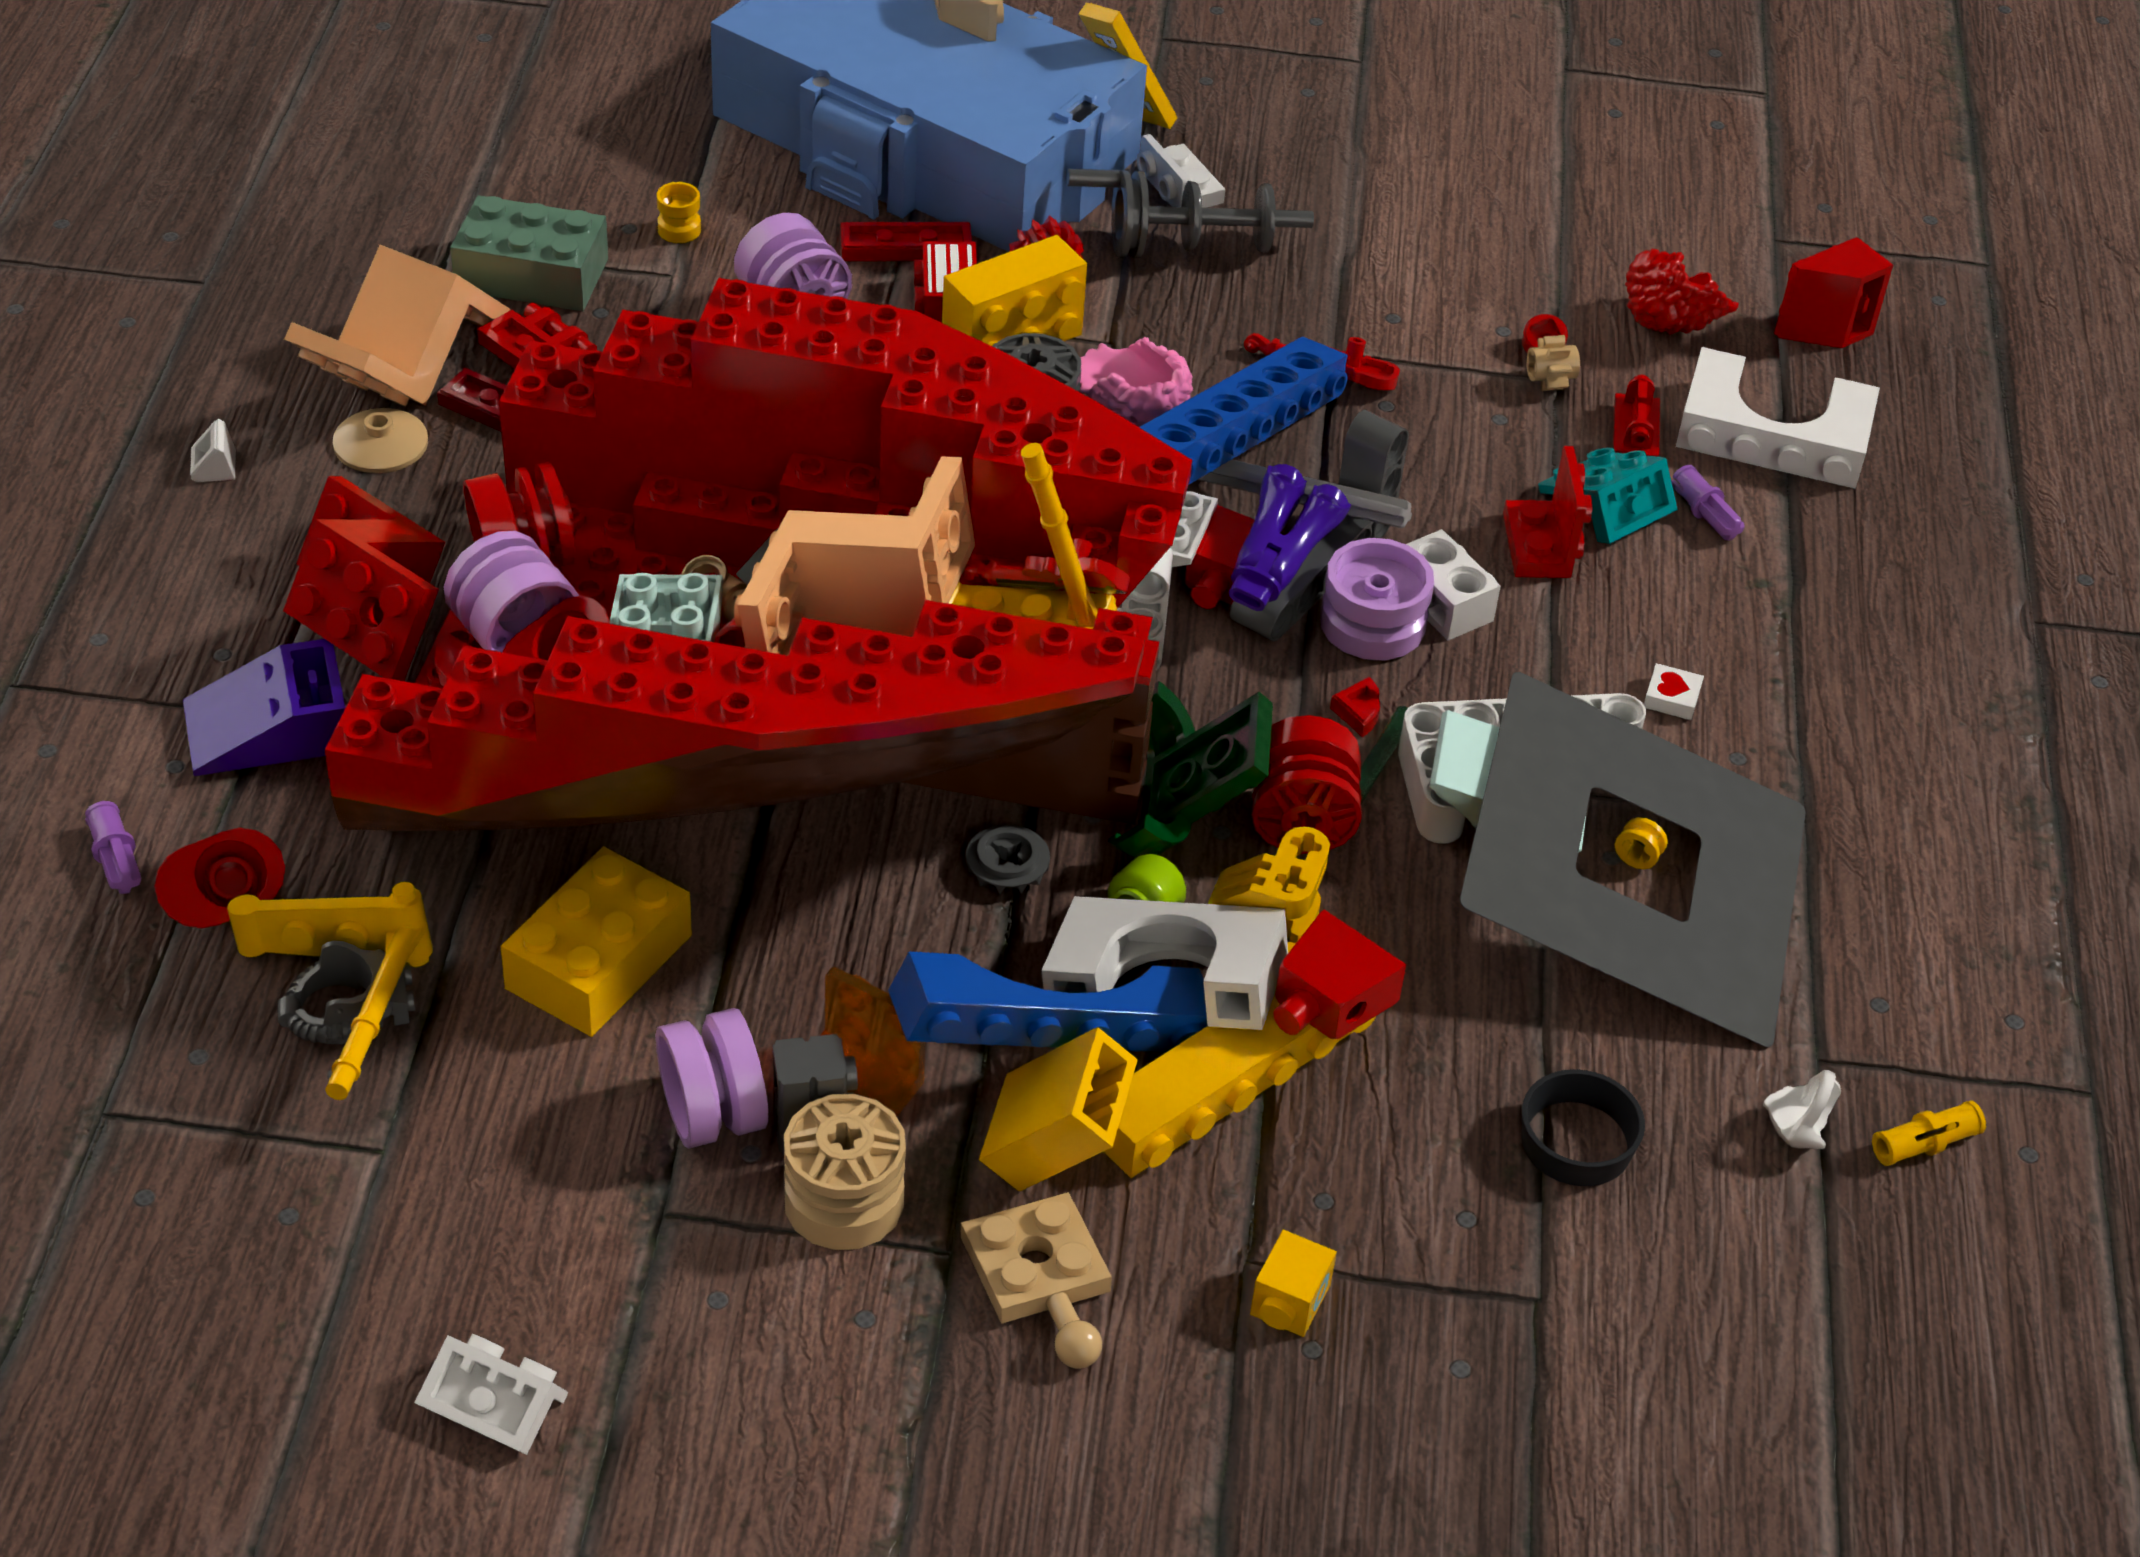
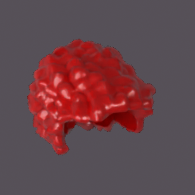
[1625,249,1739,335]

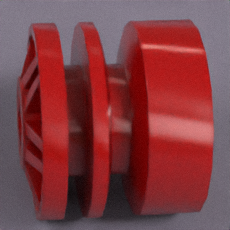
[463,461,575,566]
[1252,715,1362,854]

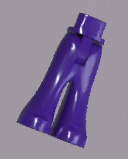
[1229,464,1351,611]

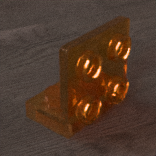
[820,967,926,1117]

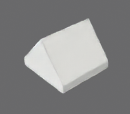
[190,419,236,482]

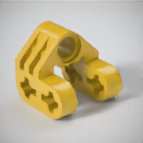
[1208,827,1330,953]

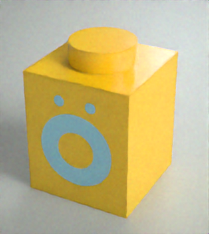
[1250,1229,1337,1337]

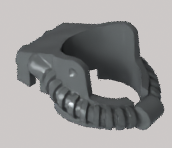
[277,940,415,1044]

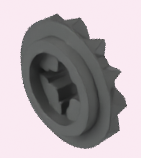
[966,825,1050,894]

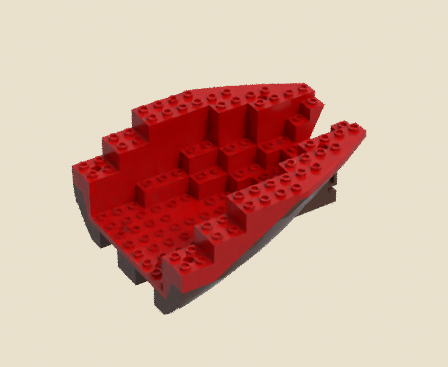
[325,278,1192,831]

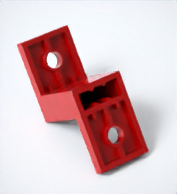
[283,476,446,681]

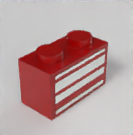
[914,241,977,323]

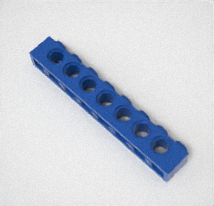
[1140,336,1348,485]

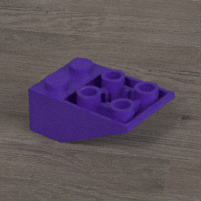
[183,639,345,776]

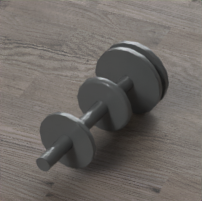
[1067,169,1314,258]

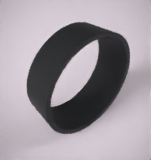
[1522,1069,1645,1186]

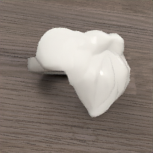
[1763,1070,1841,1149]

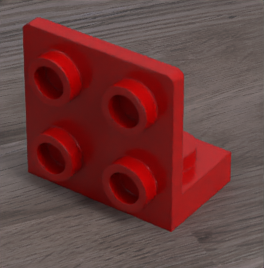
[1503,446,1592,578]

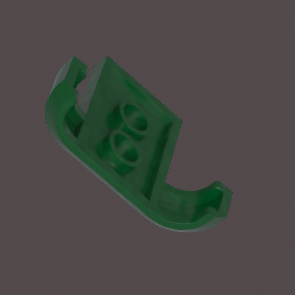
[1108,681,1273,858]

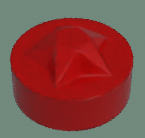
[1522,314,1568,353]

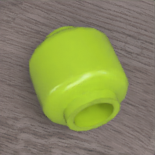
[1108,854,1186,903]

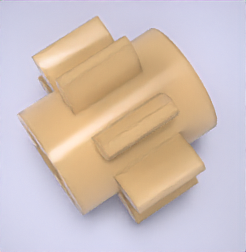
[1527,335,1580,391]

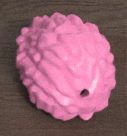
[1080,337,1193,427]

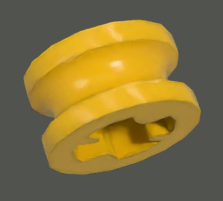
[1614,817,1668,870]

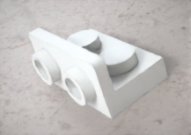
[1137,134,1225,208]
[414,1334,568,1455]

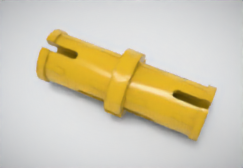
[1872,1100,1986,1166]

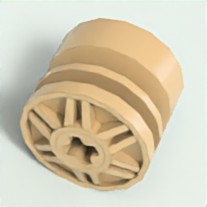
[784,1094,906,1250]

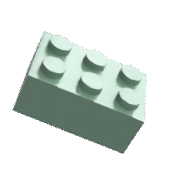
[450,195,608,311]

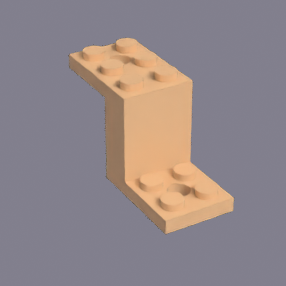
[284,245,511,407]
[734,456,975,655]

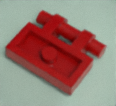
[477,303,597,369]

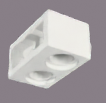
[1406,529,1501,641]

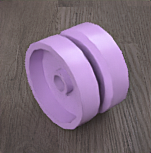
[1320,538,1434,660]
[655,1008,768,1149]

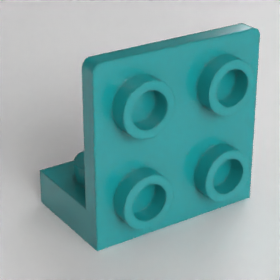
[1538,448,1678,544]

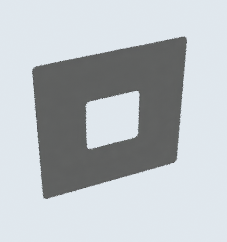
[1460,672,1806,1047]

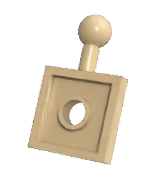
[961,1192,1112,1369]

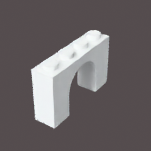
[1675,347,1880,489]
[1041,896,1288,1030]

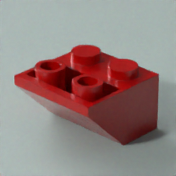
[1774,237,1893,348]

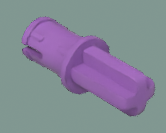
[1671,465,1745,541]
[85,801,141,894]

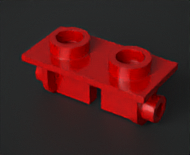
[1613,374,1660,457]

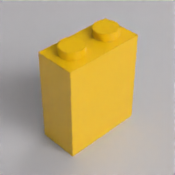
[979,1027,1138,1192]

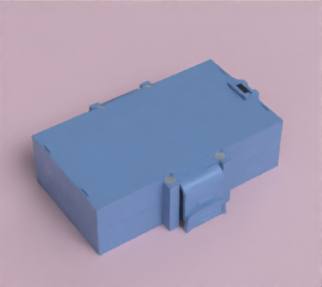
[711,0,1147,252]

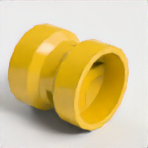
[656,182,701,243]

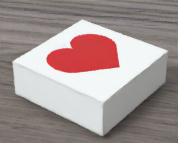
[1644,663,1704,720]

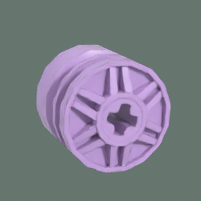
[734,213,852,299]
[444,531,579,652]

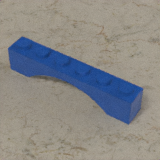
[888,951,1208,1052]

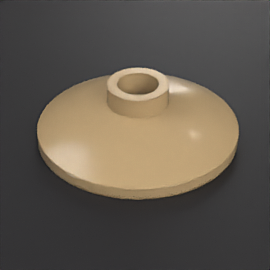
[333,408,428,473]

